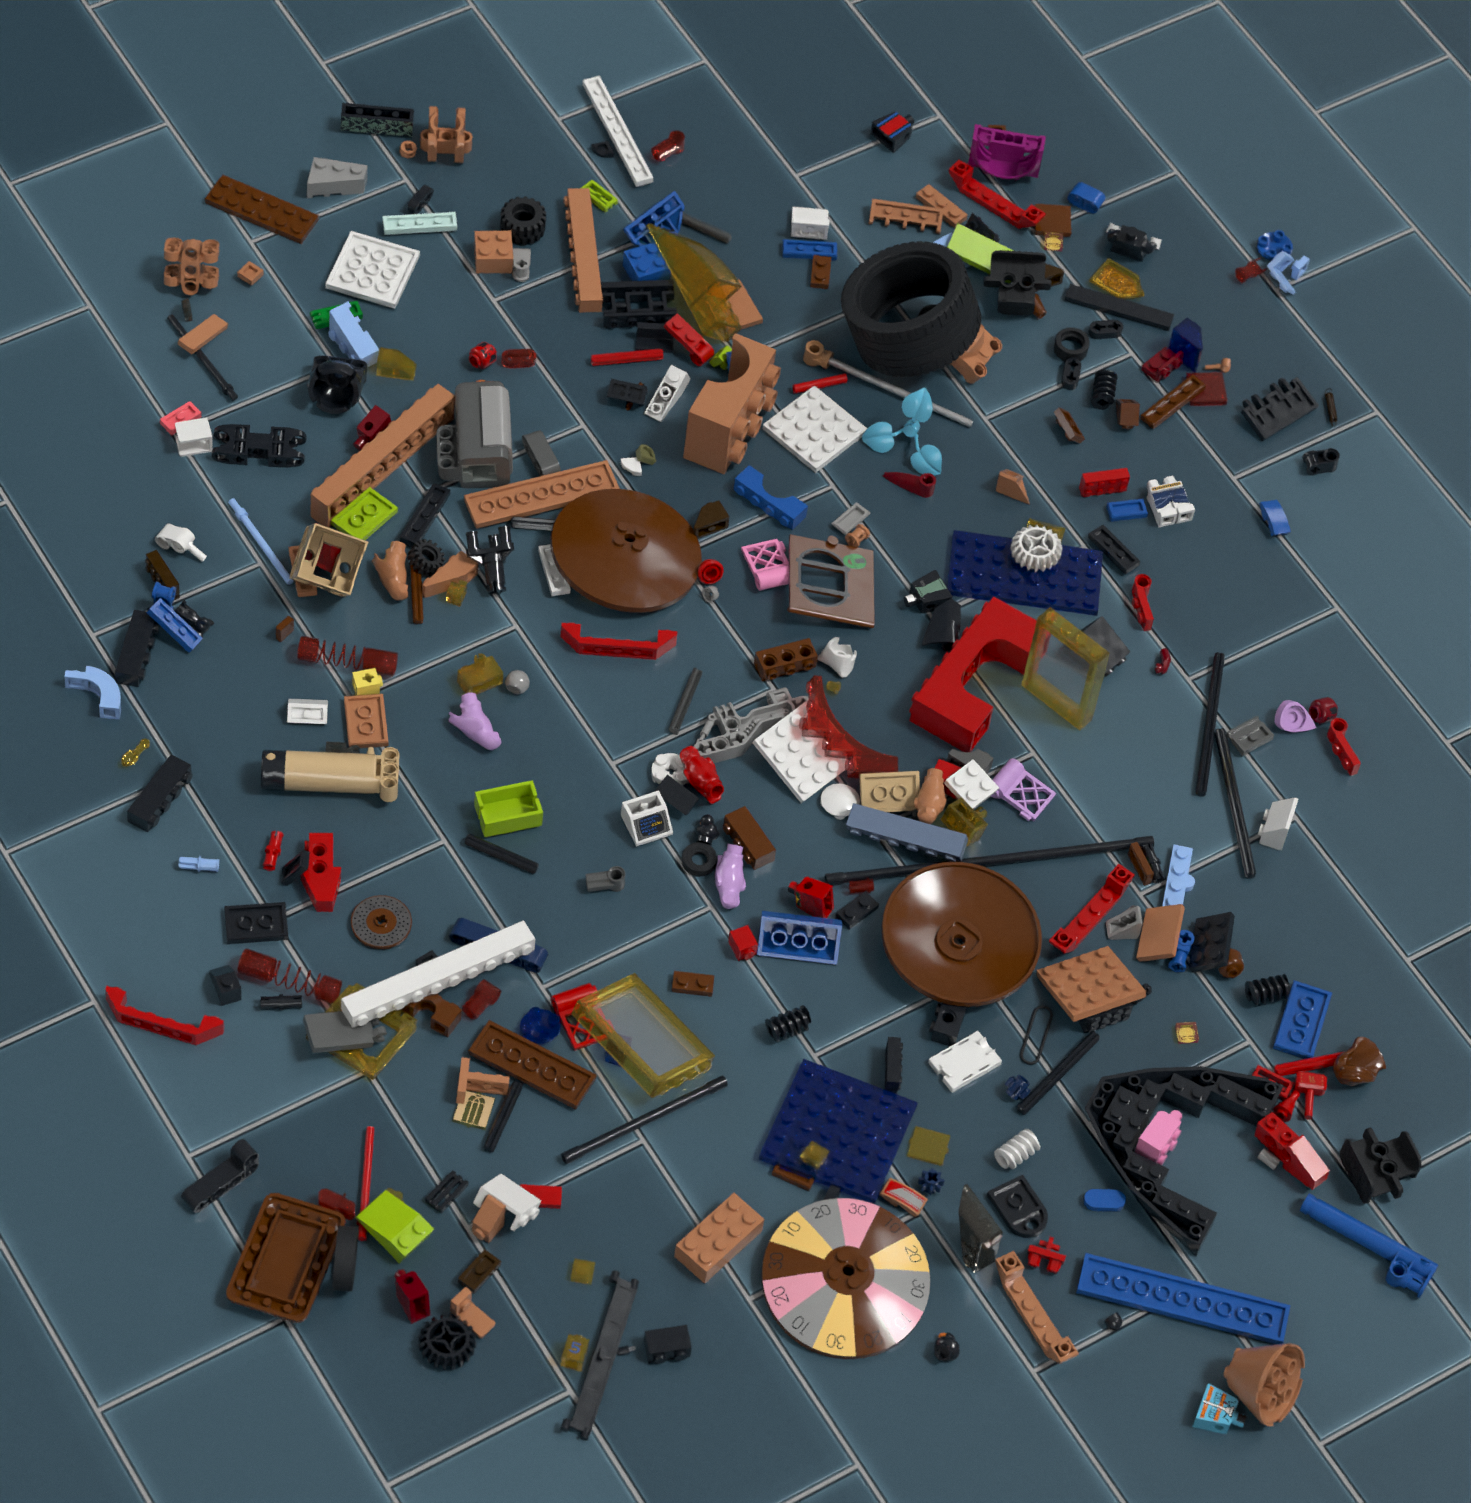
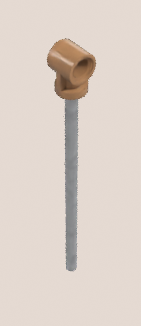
[803,340,973,427]

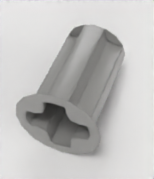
[1256,1147,1281,1170]

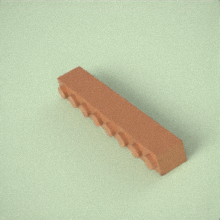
[564,188,603,312]

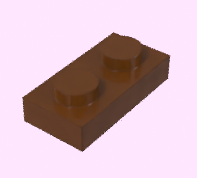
[810,255,831,289]
[1054,408,1085,444]
[672,971,715,997]

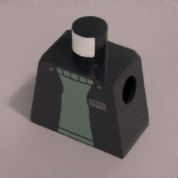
[904,570,953,614]

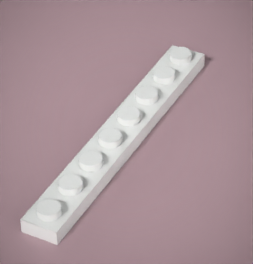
[583,76,653,187]

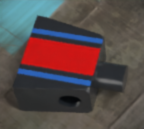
[870,112,914,153]

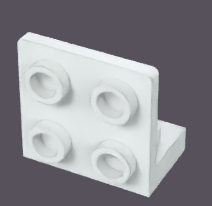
[791,207,829,240]

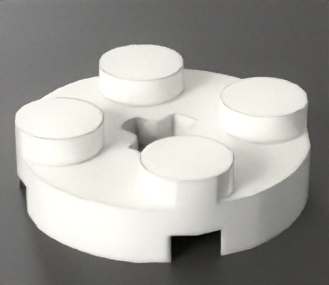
[651,753,688,786]

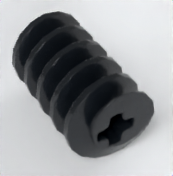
[1091,370,1118,410]
[1245,974,1290,1005]
[765,1005,811,1042]

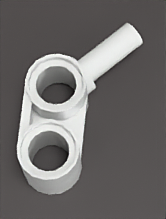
[155,524,207,562]

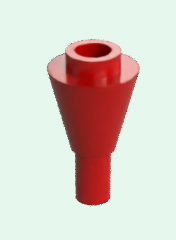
[1273,1090,1300,1122]

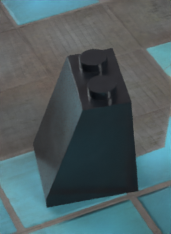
[1060,616,1130,678]

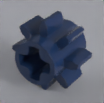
[1005,1075,1031,1100]
[918,1168,945,1195]

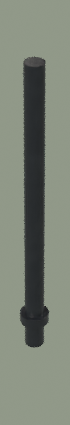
[167,314,238,401]

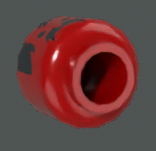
[469,342,496,370]

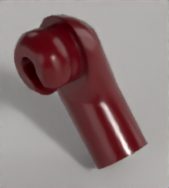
[1155,648,1171,675]

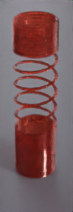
[297,636,398,677]
[237,948,342,1005]

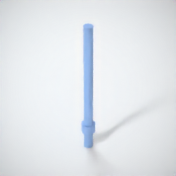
[228,498,294,585]

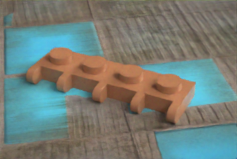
[869,199,943,234]

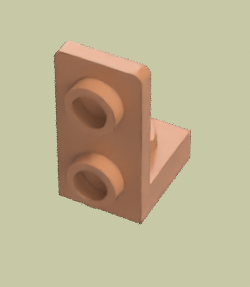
[450,1287,495,1338]

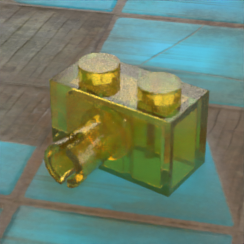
[457,654,503,695]
[941,798,988,847]

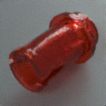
[849,878,874,894]

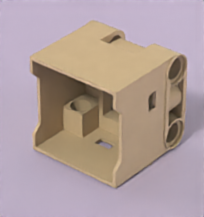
[289,523,368,597]

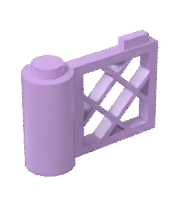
[991,758,1056,822]

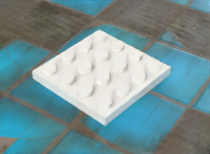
[326,231,420,309]
[762,386,867,473]
[752,698,860,804]

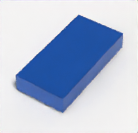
[1106,499,1148,522]

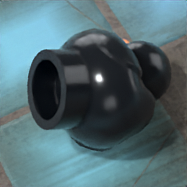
[695,814,719,846]
[934,1332,960,1361]

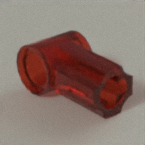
[651,130,685,162]
[462,979,502,1019]

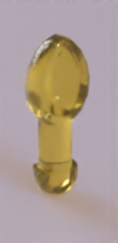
[121,739,150,767]

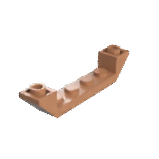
[995,1251,1079,1364]

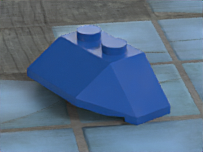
[623,191,685,247]

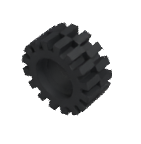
[407,539,445,576]

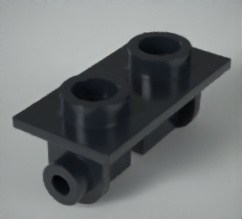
[965,213,1000,243]

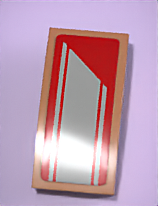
[879,1178,928,1217]

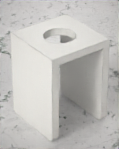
[175,418,213,457]

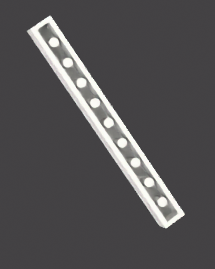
[341,921,535,1028]

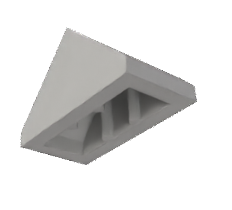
[1106,905,1143,940]

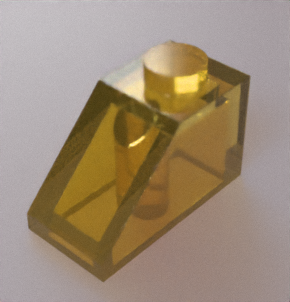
[377,347,417,381]

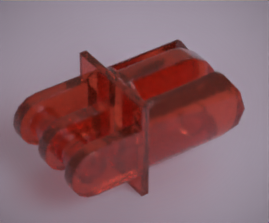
[318,1188,355,1220]

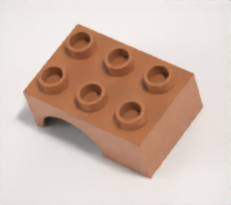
[683,333,781,474]

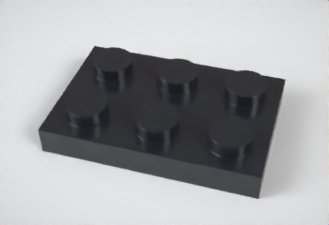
[1189,912,1235,973]

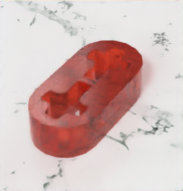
[501,349,537,368]

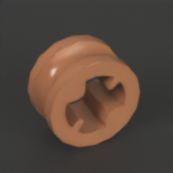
[400,141,417,158]

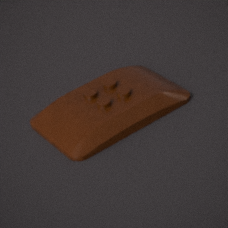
[226,1193,345,1323]

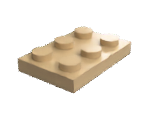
[860,771,920,812]

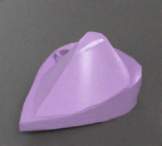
[1275,700,1316,732]

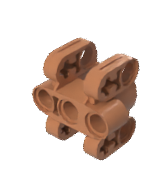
[420,106,472,163]
[164,238,219,295]

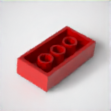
[1079,468,1130,497]

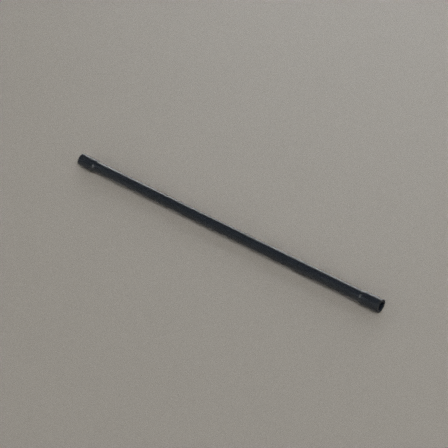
[825,836,1154,885]

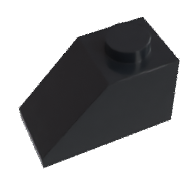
[209,965,241,1006]

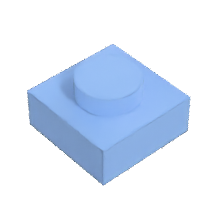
[1291,256,1310,281]

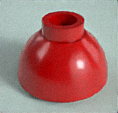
[697,559,724,585]

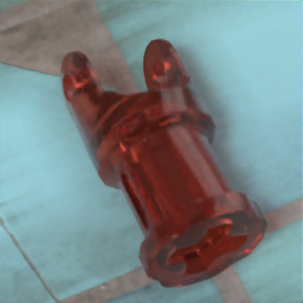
[1235,257,1268,283]

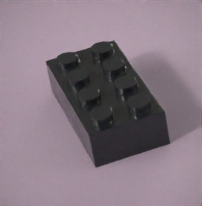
[1079,1002,1133,1033]
[884,1037,903,1095]

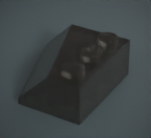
[958,1184,1003,1273]

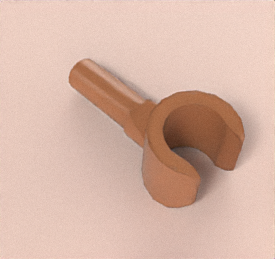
[1205,358,1231,373]

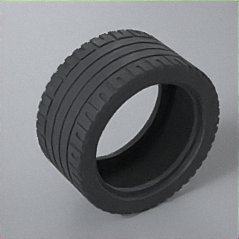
[841,241,981,377]

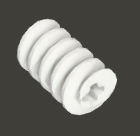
[994,1128,1041,1169]

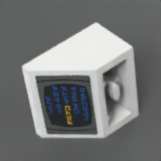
[621,791,673,847]

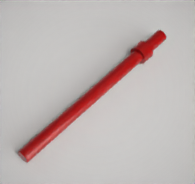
[357,1126,374,1241]

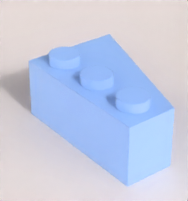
[328,302,379,367]

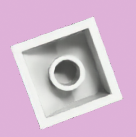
[1258,798,1298,851]

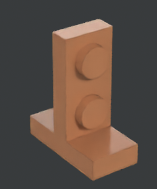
[456,1057,510,1104]

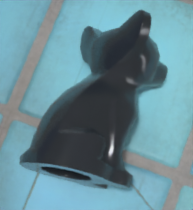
[175,600,214,638]

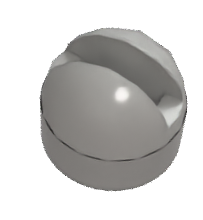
[702,586,719,602]

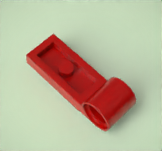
[664,313,714,366]
[1132,574,1154,631]
[1327,718,1361,776]

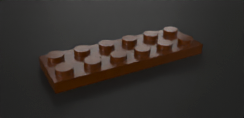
[205,175,319,244]
[468,1020,597,1110]

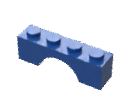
[733,465,808,530]

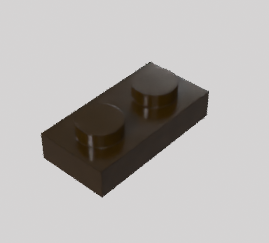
[458,1249,501,1294]

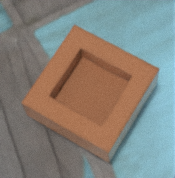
[237,261,264,286]

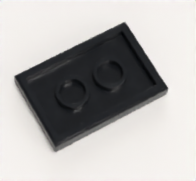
[224,902,289,944]

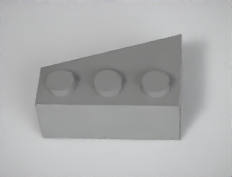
[307,157,368,198]

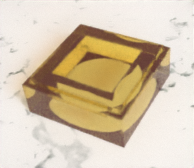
[1044,232,1063,251]
[1175,1022,1199,1044]

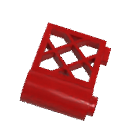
[551,983,615,1051]

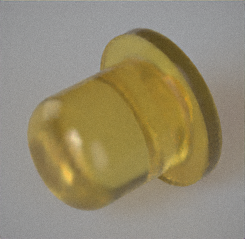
[826,681,841,694]

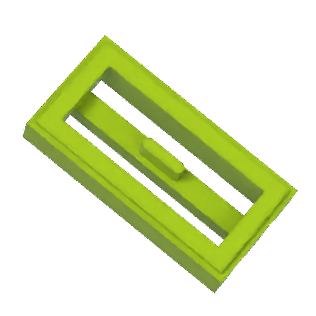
[581,180,618,213]

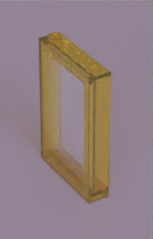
[1022,607,1110,730]
[572,973,715,1098]

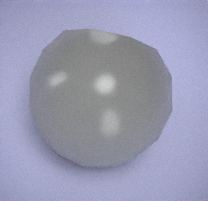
[505,670,530,694]

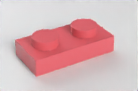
[160,401,202,436]

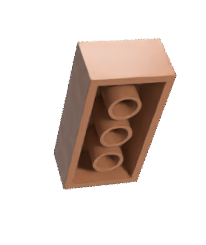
[674,1193,764,1284]

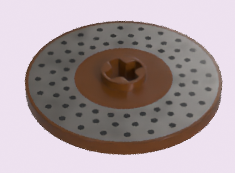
[351,895,412,949]

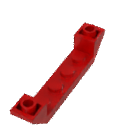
[948,159,1046,229]
[560,622,677,660]
[1049,864,1135,953]
[105,986,224,1045]

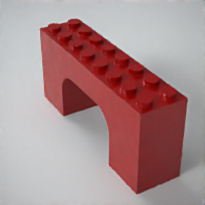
[909,596,1053,752]

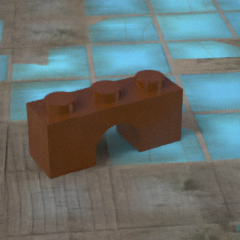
[399,994,462,1037]

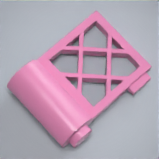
[741,539,789,591]

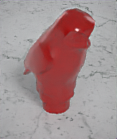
[680,746,724,804]

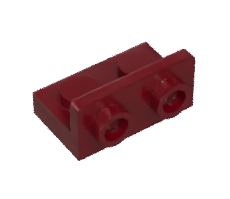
[1141,346,1184,383]

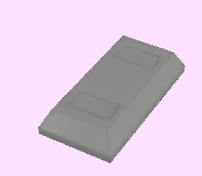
[832,502,870,535]

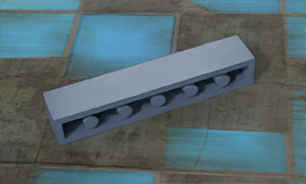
[846,803,968,862]

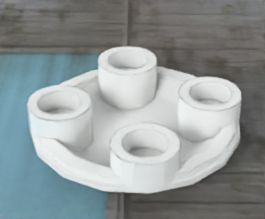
[820,783,860,820]

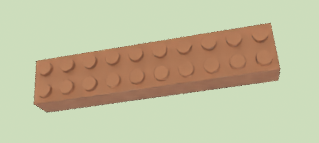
[310,384,455,528]

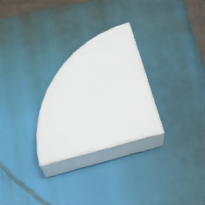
[620,457,642,476]

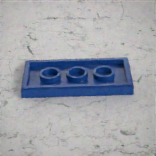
[1273,980,1332,1059]

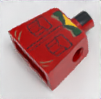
[788,877,834,918]

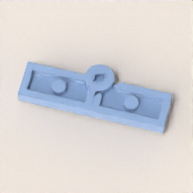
[1162,844,1195,906]

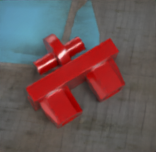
[1027,1236,1066,1274]

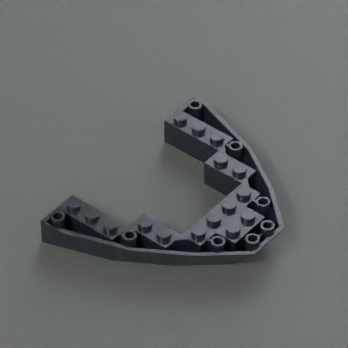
[1085,1066,1283,1256]

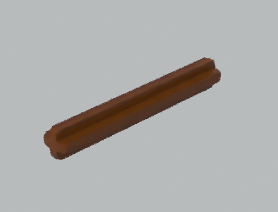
[410,560,423,624]

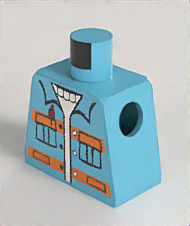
[1193,1384,1247,1434]

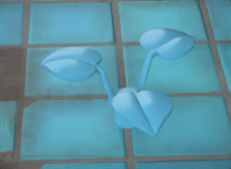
[862,387,942,476]

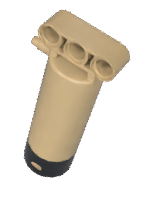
[261,747,399,802]

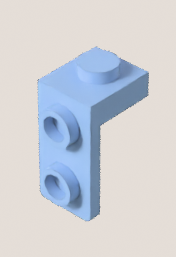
[1267,251,1296,295]

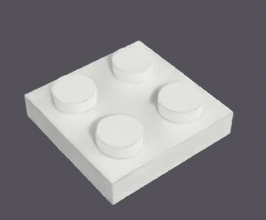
[944,760,999,812]

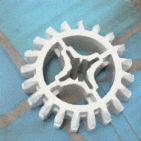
[1011,524,1062,572]

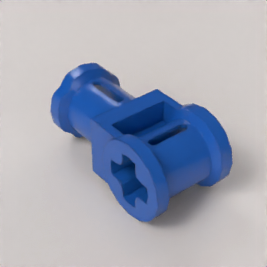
[152,582,176,610]
[1168,930,1194,972]

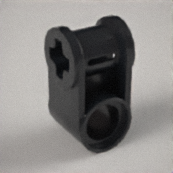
[1302,448,1340,475]

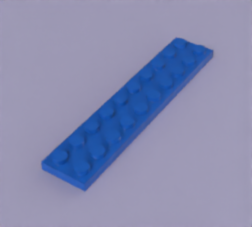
[1076,1253,1290,1345]

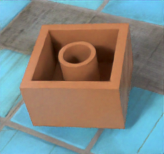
[474,231,513,273]

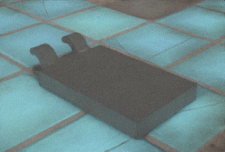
[303,1011,387,1053]

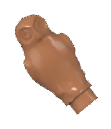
[372,541,408,601]
[914,768,947,824]

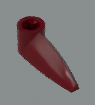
[883,472,936,498]

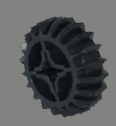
[418,1313,477,1371]

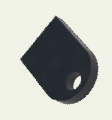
[987,1175,1048,1238]

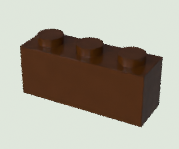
[723,806,776,870]

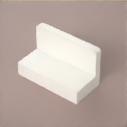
[287,699,328,724]

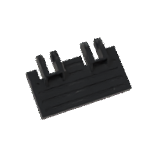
[1241,377,1319,442]

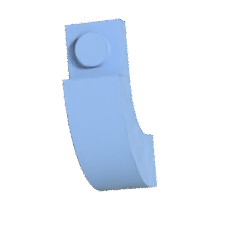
[64,666,121,720]

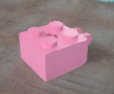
[1135,1110,1182,1165]

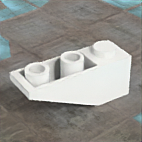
[645,365,691,422]

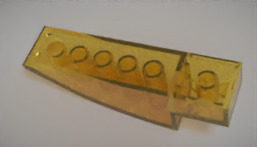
[646,223,742,342]

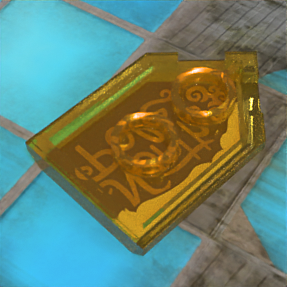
[1089,258,1144,299]

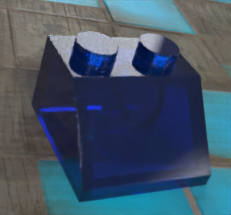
[1168,317,1203,373]

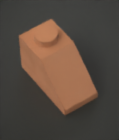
[472,1194,506,1243]

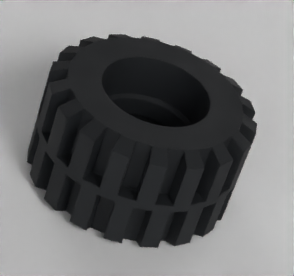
[500,196,546,245]

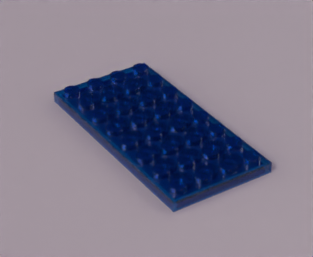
[947,530,1103,616]

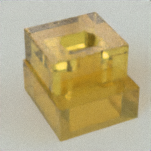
[446,580,467,607]

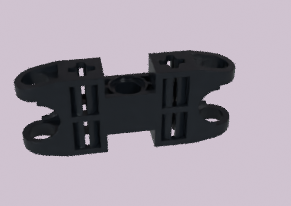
[211,424,307,468]

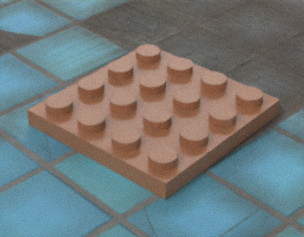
[1036,946,1146,1022]

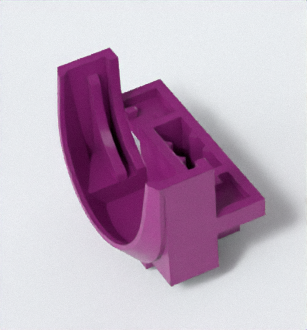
[968,124,1046,180]

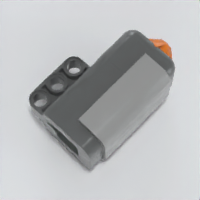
[437,380,513,488]

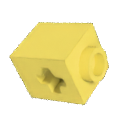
[352,668,383,696]

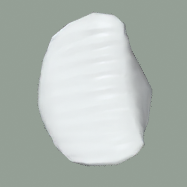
[817,637,857,678]

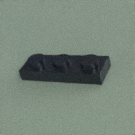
[1088,525,1140,575]

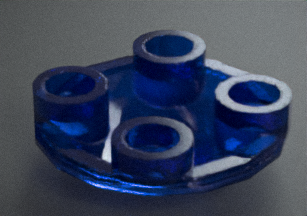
[520,1007,561,1044]

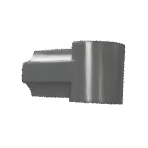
[585,866,625,892]

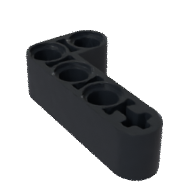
[181,1139,259,1213]

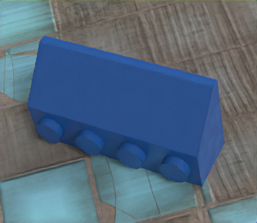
[757,911,842,965]

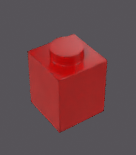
[728,925,758,961]

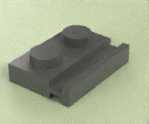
[1226,716,1274,756]

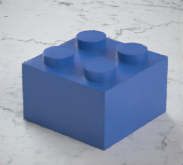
[623,241,672,281]

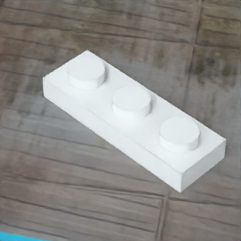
[538,545,571,596]

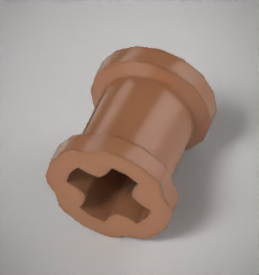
[845,524,870,547]

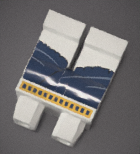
[1147,476,1195,527]

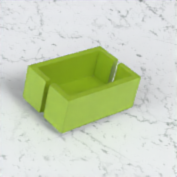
[474,780,543,837]

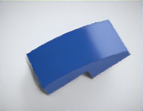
[1259,500,1291,536]

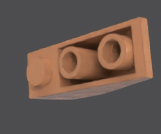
[422,551,478,598]

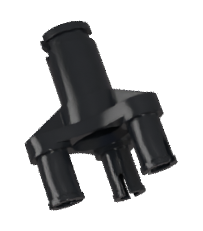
[465,526,515,594]

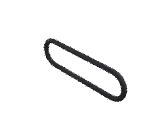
[1020,1006,1053,1065]

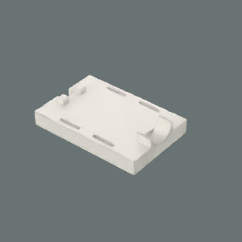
[928,1031,1002,1093]

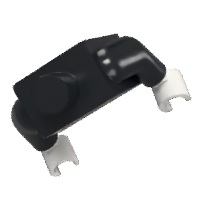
[1106,223,1162,262]

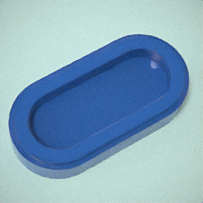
[1084,1189,1126,1211]

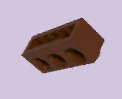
[754,638,818,681]

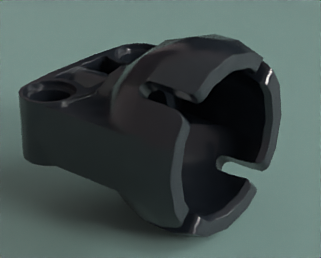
[307,356,367,414]

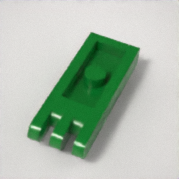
[310,301,363,329]

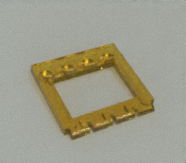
[306,983,418,1080]

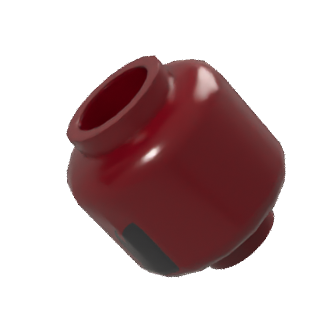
[1309,697,1338,724]

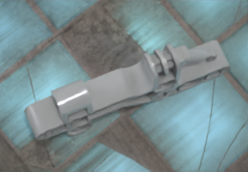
[694,687,810,763]

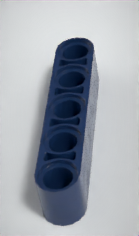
[449,918,549,973]

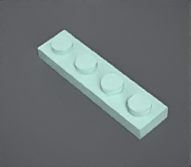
[383,212,457,235]

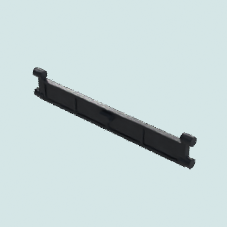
[560,1270,639,1441]

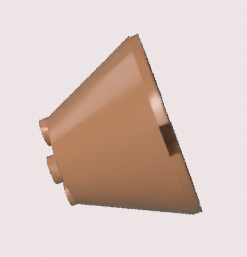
[1224,1343,1305,1426]

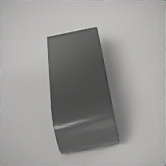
[522,430,561,476]

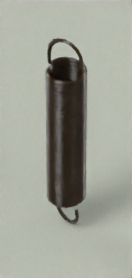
[1325,388,1338,427]

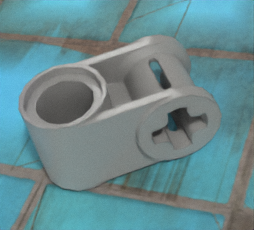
[512,248,531,282]

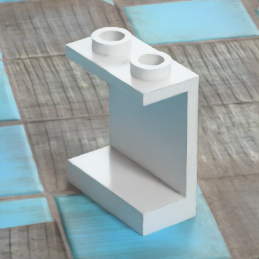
[473,1174,541,1231]

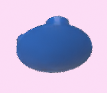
[1257,230,1293,261]

